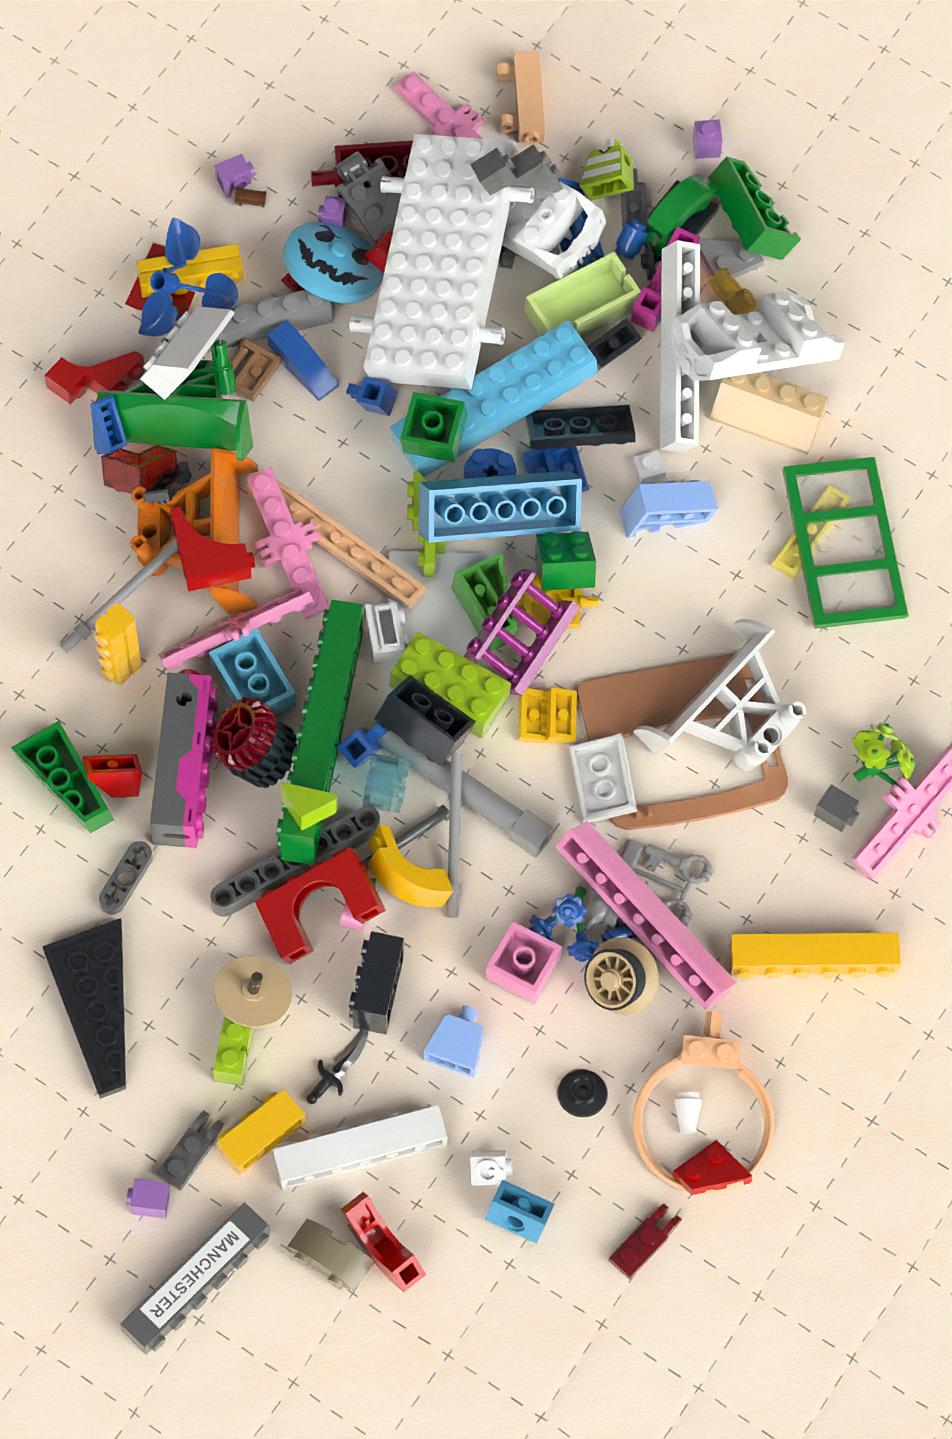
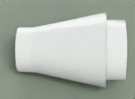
[674,1092,702,1134]

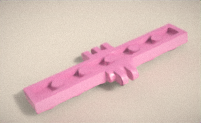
[395,72,485,138]
[246,467,330,620]
[158,586,313,669]
[851,742,952,879]

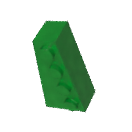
[708,156,801,260]
[11,721,114,833]

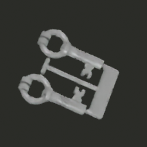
[621,840,714,926]

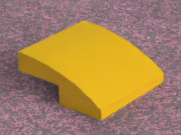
[518,687,577,743]

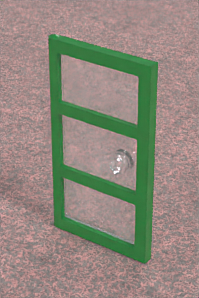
[782,457,909,629]

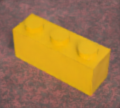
[217,1089,306,1175]

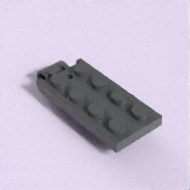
[336,151,402,245]

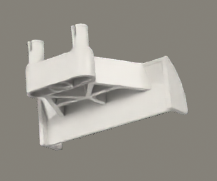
[633,618,806,771]

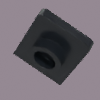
[640,241,662,281]

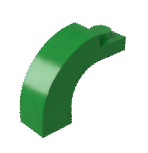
[643,174,718,257]

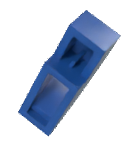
[267,320,339,401]

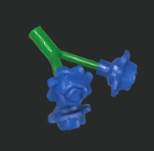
[528,886,599,962]

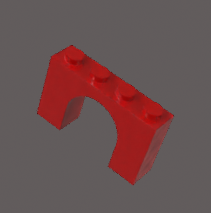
[254,848,386,964]

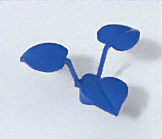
[138,217,238,337]

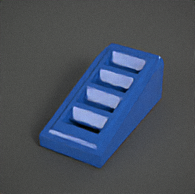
[90,395,128,454]

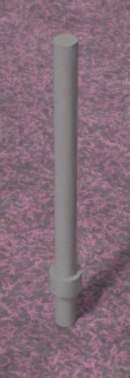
[60,539,178,653]
[447,753,462,918]

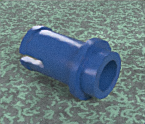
[601,923,638,943]

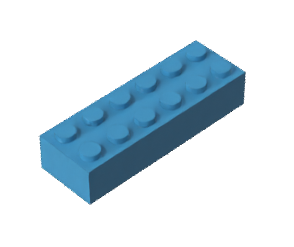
[419,471,582,543]

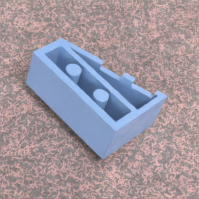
[620,480,718,538]

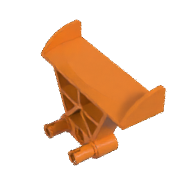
[130,448,258,614]

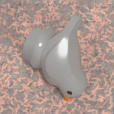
[584,887,623,932]

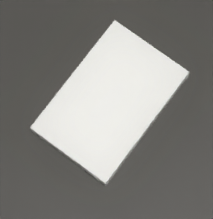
[569,733,637,823]

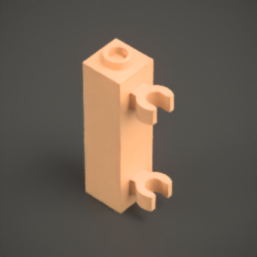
[497,51,545,144]

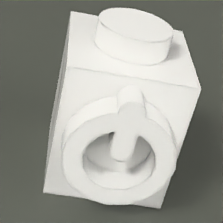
[470,1150,513,1185]

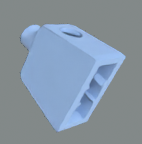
[424,1005,483,1078]

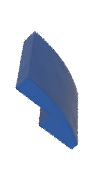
[522,446,590,492]

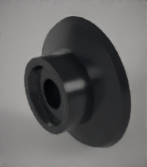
[557,1069,608,1118]

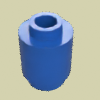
[615,219,649,260]

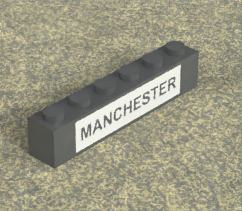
[120,1202,270,1355]

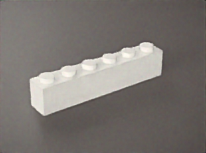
[273,1104,448,1190]

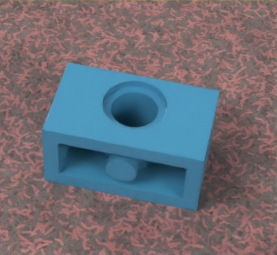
[484,1180,554,1244]

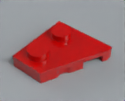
[673,1140,752,1195]

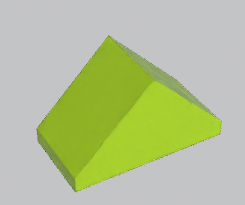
[281,782,338,830]

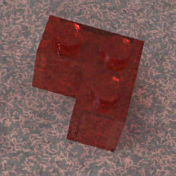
[101,445,177,494]

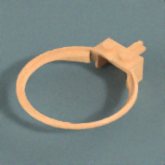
[632,1011,774,1194]

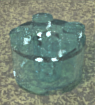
[362,753,410,813]

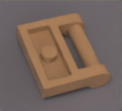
[230,339,281,402]

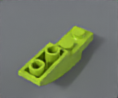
[407,471,446,577]

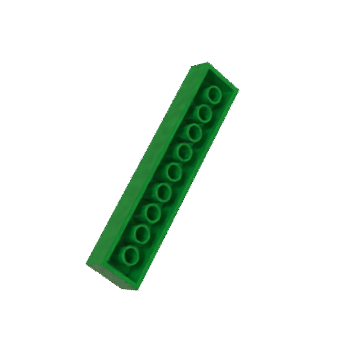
[276,599,364,865]

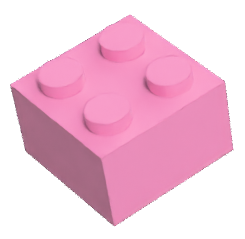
[485,921,562,1004]

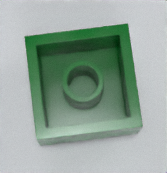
[400,392,467,463]
[535,531,596,591]

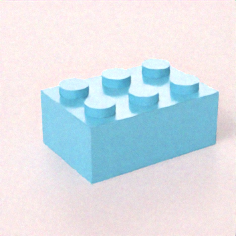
[209,628,296,716]

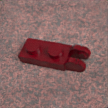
[608,1204,682,1280]

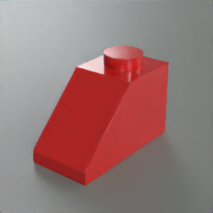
[83,754,142,798]

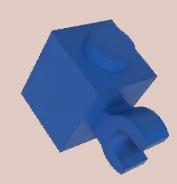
[346,377,398,416]
[337,723,389,768]

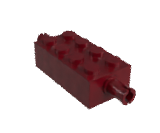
[311,140,413,205]

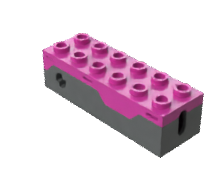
[150,669,218,848]

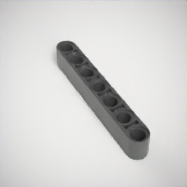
[210,806,380,917]

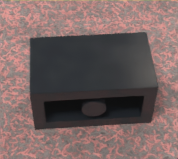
[587,318,642,371]

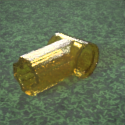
[707,267,757,315]

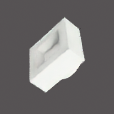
[633,450,666,483]

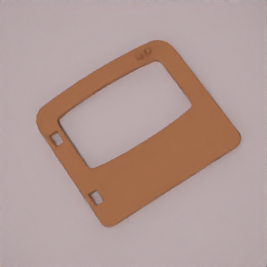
[577,653,788,830]

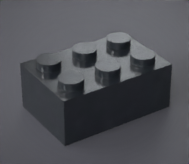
[374,675,476,766]
[349,931,404,1035]

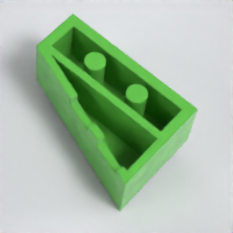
[451,553,518,652]

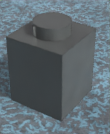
[814,784,860,832]

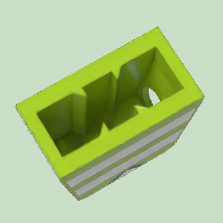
[579,139,634,201]

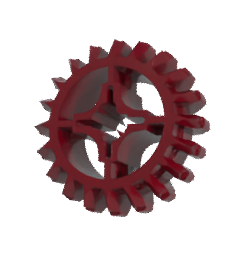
[210,697,278,771]

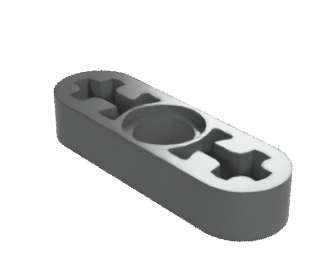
[99,841,153,915]

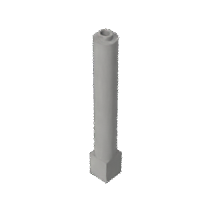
[378,731,553,858]

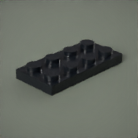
[526,405,636,450]

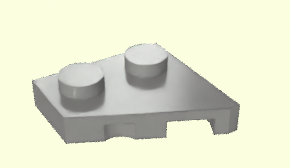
[699,240,764,285]

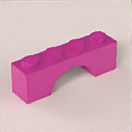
[631,227,701,332]

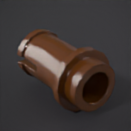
[234,186,267,207]

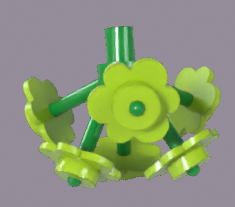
[851,722,915,798]

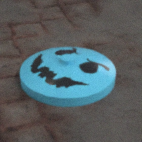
[283,222,384,303]

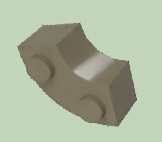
[287,1219,374,1291]

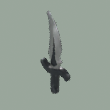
[306,1029,368,1104]

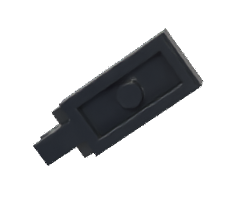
[143,461,192,504]

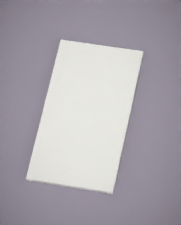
[384,551,486,701]

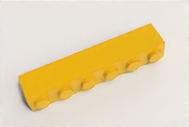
[729,932,901,979]

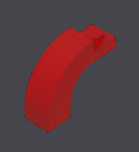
[341,1192,426,1293]

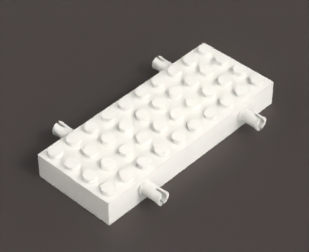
[350,134,534,390]

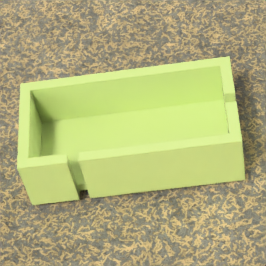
[524,252,641,336]

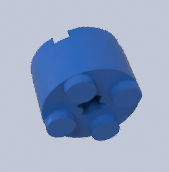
[464,448,517,479]

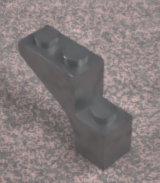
[470,144,564,196]

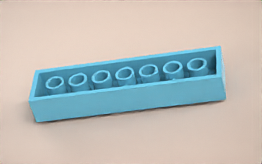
[390,320,598,477]

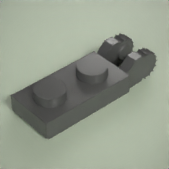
[157,1111,224,1191]

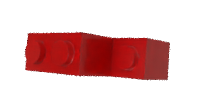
[45,351,145,405]

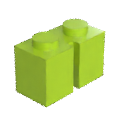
[213,1017,253,1086]

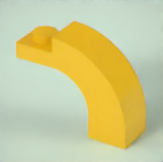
[368,825,453,908]

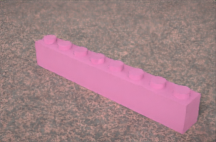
[556,821,737,1010]

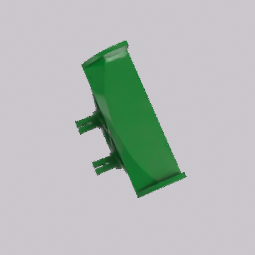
[93,338,253,461]

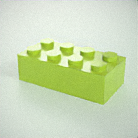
[389,631,511,739]

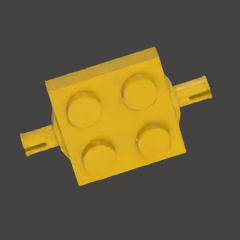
[517,575,599,629]

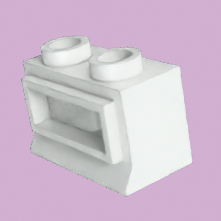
[364,601,409,664]

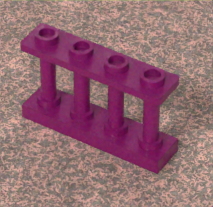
[464,569,580,696]

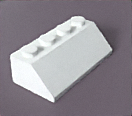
[140,306,235,400]

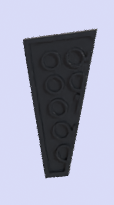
[42,918,126,1099]

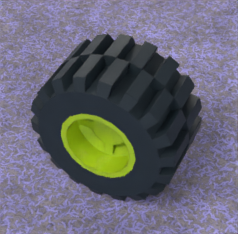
[227,719,297,788]

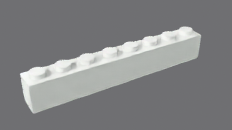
[660,240,700,453]

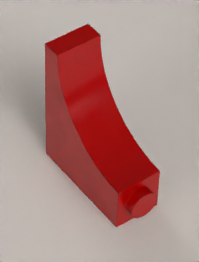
[170,507,256,592]

